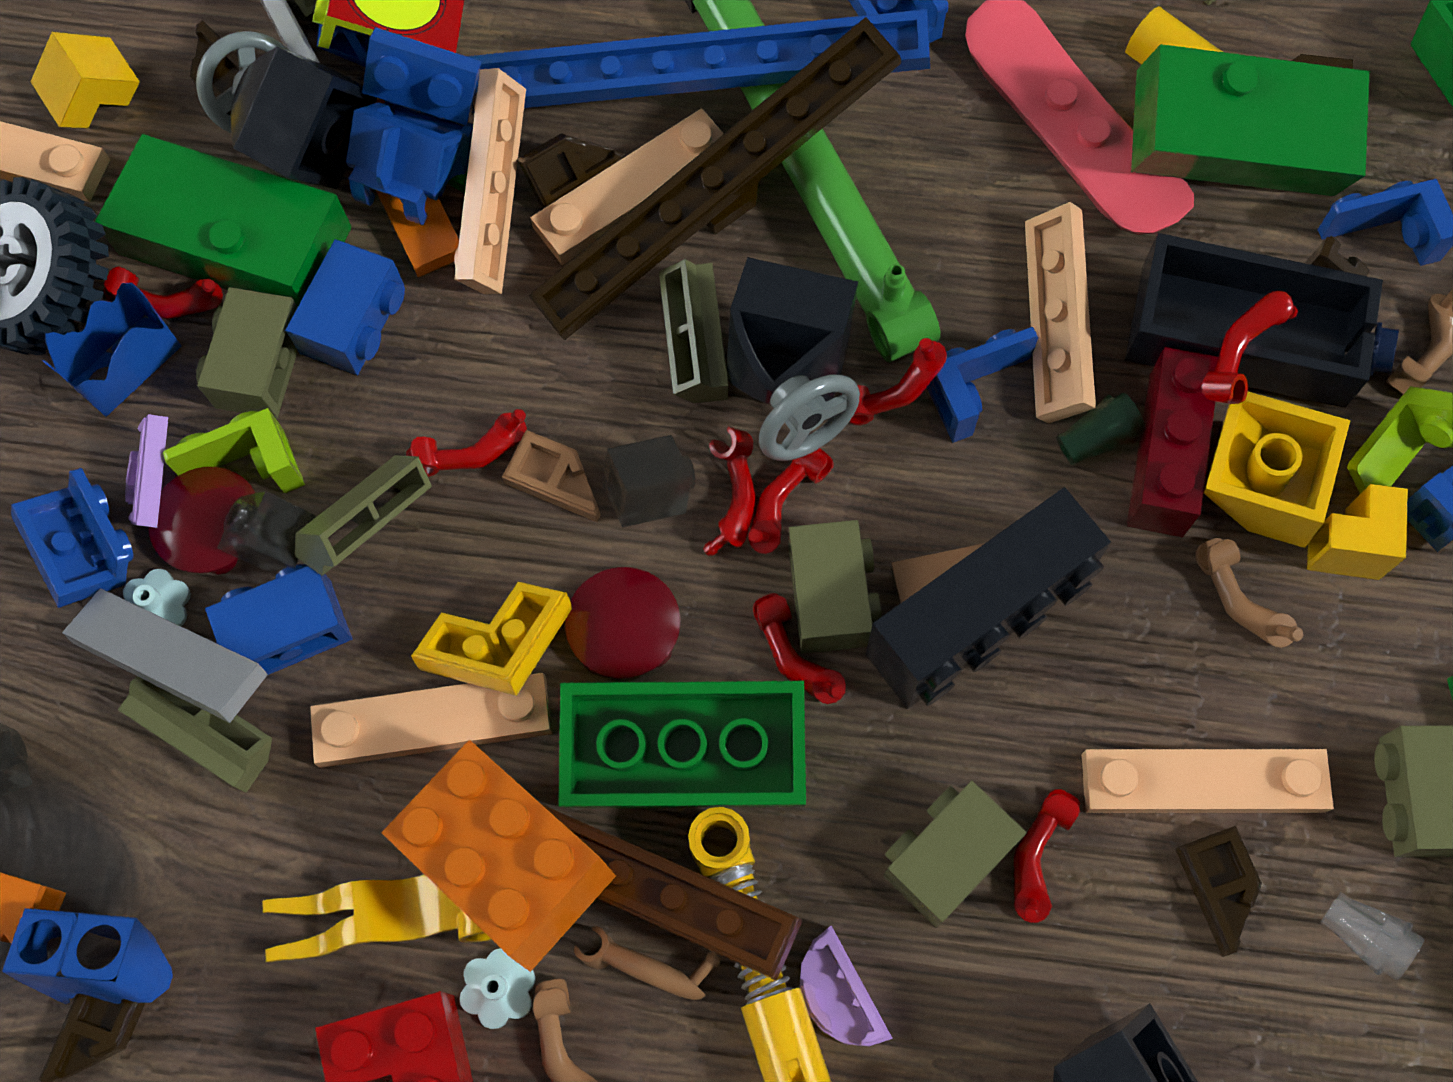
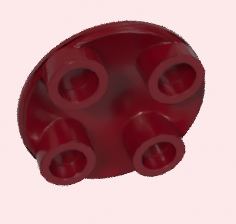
[148,467,264,575]
[565,567,680,679]

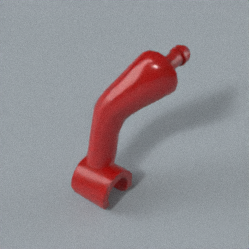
[103,266,223,319]
[1202,291,1298,404]
[840,338,947,426]
[406,409,527,477]
[703,426,755,556]
[748,448,834,554]
[752,593,846,704]
[1014,789,1080,923]

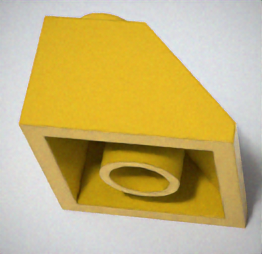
[1203,392,1350,548]

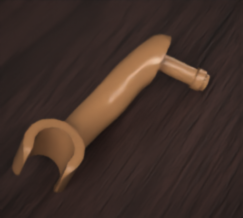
[1386,288,1453,394]
[1195,538,1304,648]
[574,926,721,1000]
[533,979,598,1082]

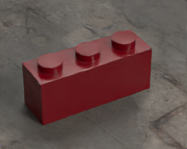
[1127,347,1219,538]

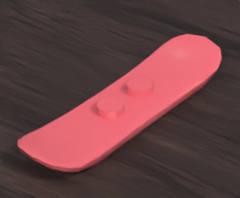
[965,0,1194,235]

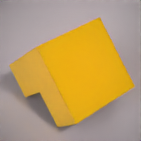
[30,32,140,128]
[1307,484,1408,580]

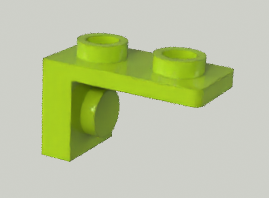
[1347,386,1453,494]
[162,408,305,493]

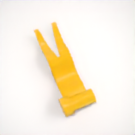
[262,875,492,962]

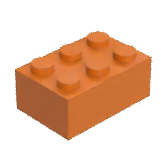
[381,739,616,972]

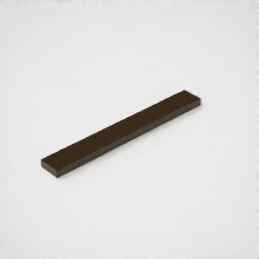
[529,17,901,340]

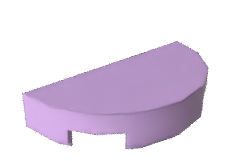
[125,414,168,528]
[799,926,893,1047]

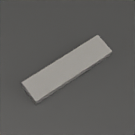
[62,588,268,723]

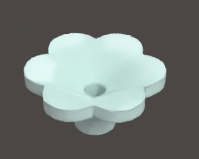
[123,569,191,626]
[460,948,536,1029]

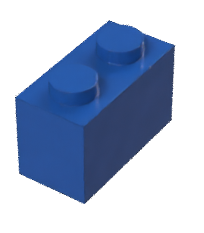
[285,239,405,376]
[205,564,353,675]

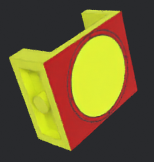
[312,0,464,53]

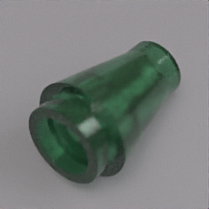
[1056,393,1146,465]

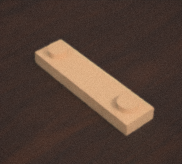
[454,68,526,294]
[530,108,724,265]
[0,121,110,202]
[1025,202,1096,424]
[310,673,552,768]
[1081,749,1334,813]

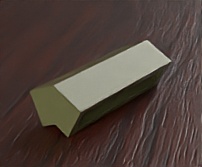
[659,259,728,403]
[295,455,432,576]
[118,676,272,793]

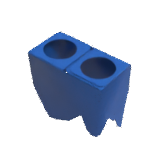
[42,283,182,417]
[2,908,173,1004]

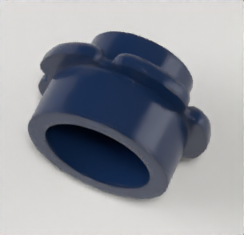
[1370,322,1399,377]

